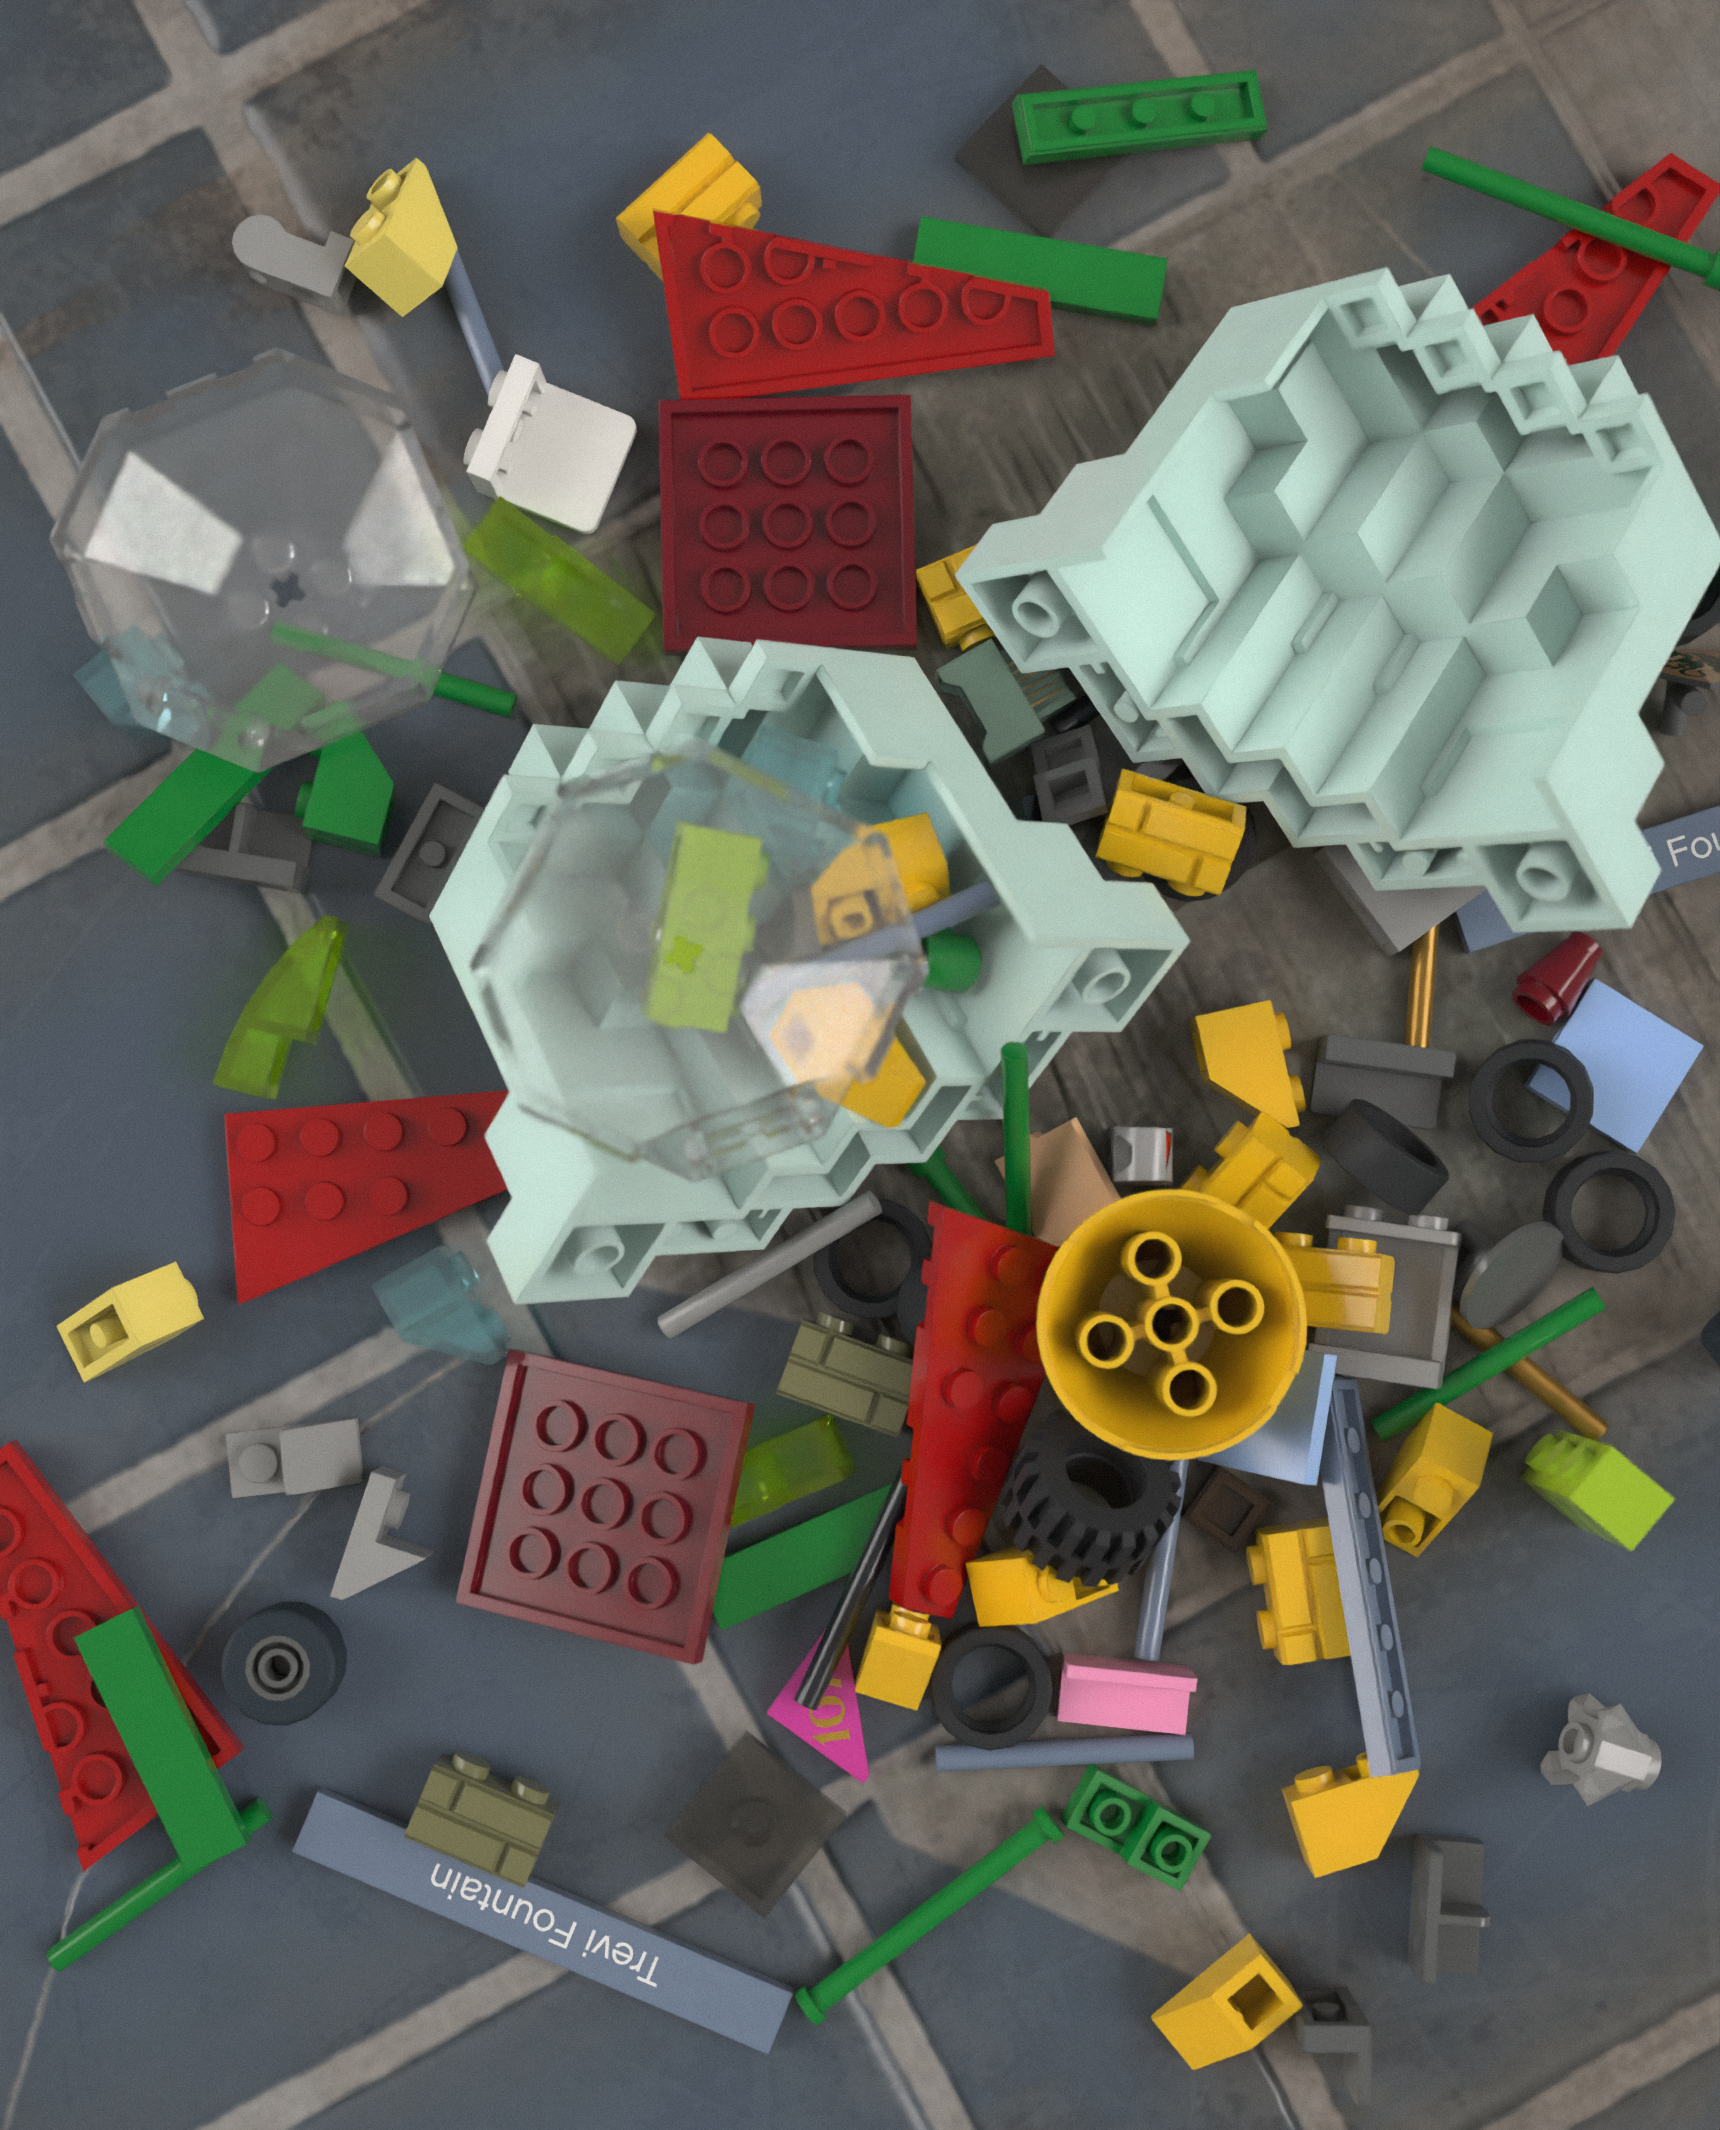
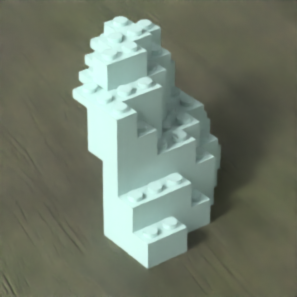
[955,267,1720,933]
[429,637,1190,1304]

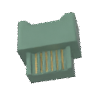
[935,639,1076,770]

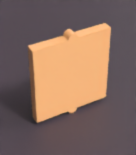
[995,1117,1121,1246]

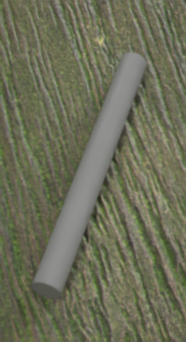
[658,1190,882,1338]

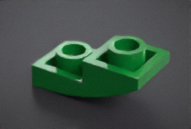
[1059,1764,1212,1892]

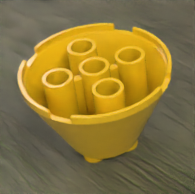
[1036,1189,1307,1460]

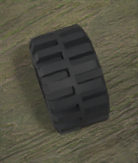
[1001,1408,1182,1587]

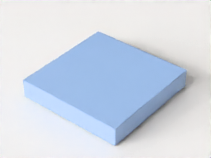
[1523,978,1703,1154]
[1198,1349,1337,1486]

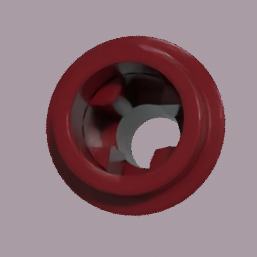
[1512,931,1603,1026]

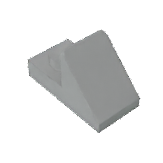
[226,1418,364,1498]
[330,1466,434,1600]

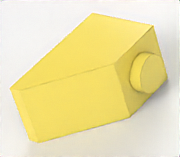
[56,1261,204,1383]

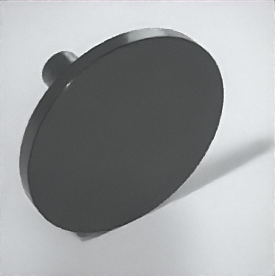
[1452,1219,1564,1329]

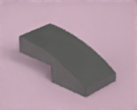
[1030,724,1109,825]

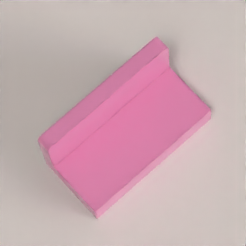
[1056,1652,1198,1735]

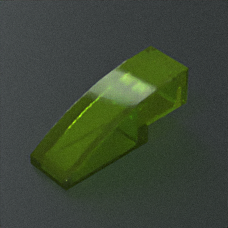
[457,496,656,665]
[212,914,350,1100]
[730,1413,857,1528]

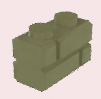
[776,1311,914,1438]
[404,1751,560,1888]

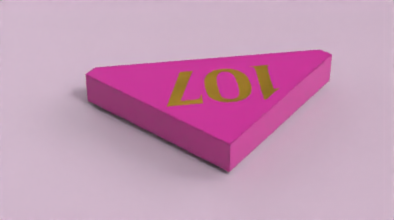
[767,1627,869,1784]

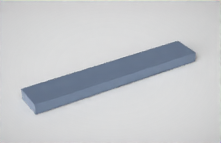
[1320,1376,1421,1777]

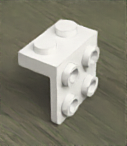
[463,354,637,534]

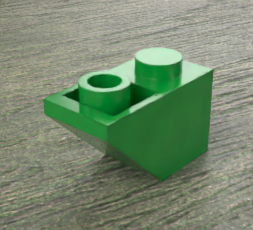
[295,704,397,858]

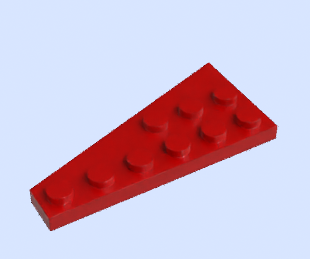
[1471,153,1720,366]
[653,208,1055,400]
[224,1090,510,1305]
[889,1201,1061,1619]
[0,1440,245,1872]

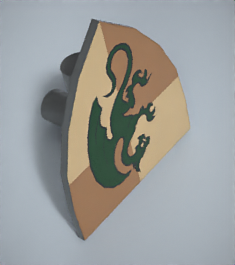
[1657,649,1720,736]

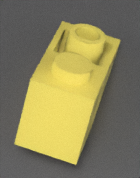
[345,157,458,317]

